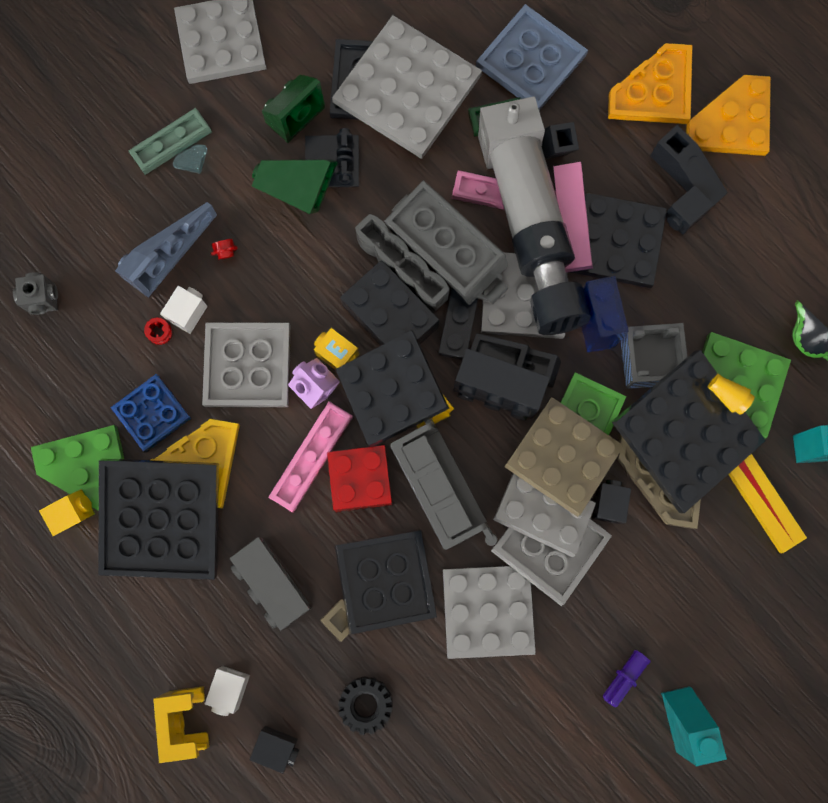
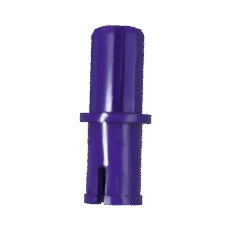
[603,650,650,707]

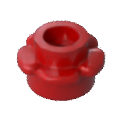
[211,239,238,260]

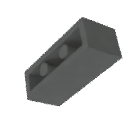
[230,537,312,631]

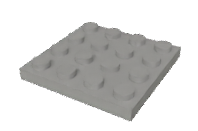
[332,15,482,159]

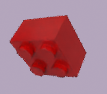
[327,445,392,512]

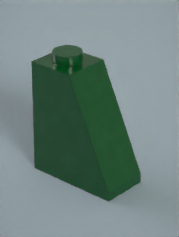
[252,160,338,214]

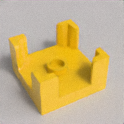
[154,686,210,763]

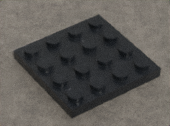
[612,350,766,513]
[98,459,219,580]

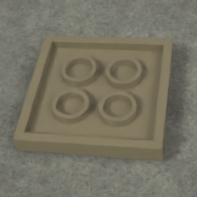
[505,397,624,517]

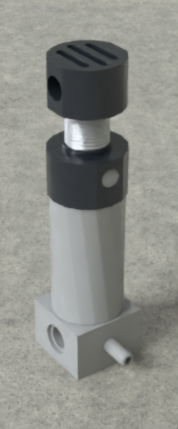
[478,96,591,335]

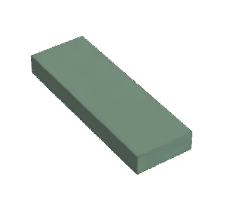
[128,108,212,175]

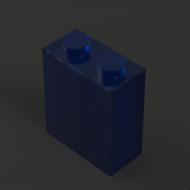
[582,276,629,353]

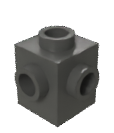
[13,272,58,315]

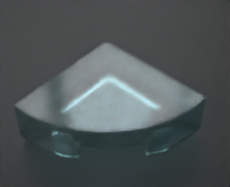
[173,145,208,174]

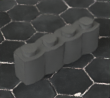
[355,214,449,313]

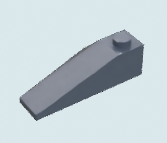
[115,202,217,298]

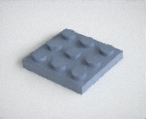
[476,4,588,111]

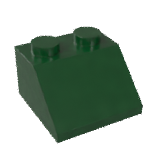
[261,74,325,143]

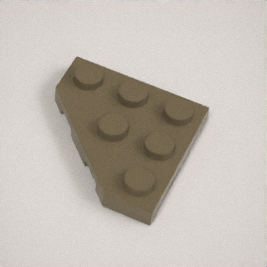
[617,434,701,529]

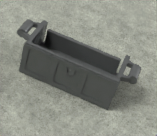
[384,180,508,305]
[390,417,498,550]

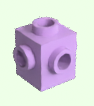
[288,358,340,409]

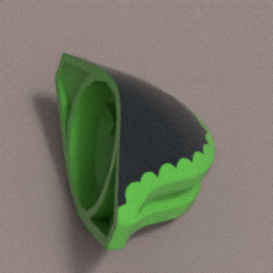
[792,300,828,361]

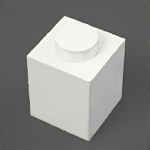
[160,286,208,334]
[205,666,250,716]

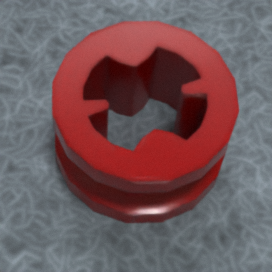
[144,318,172,345]

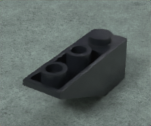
[650,125,728,205]

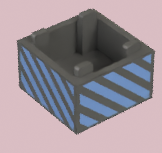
[620,323,687,389]

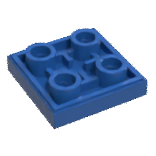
[111,374,191,453]

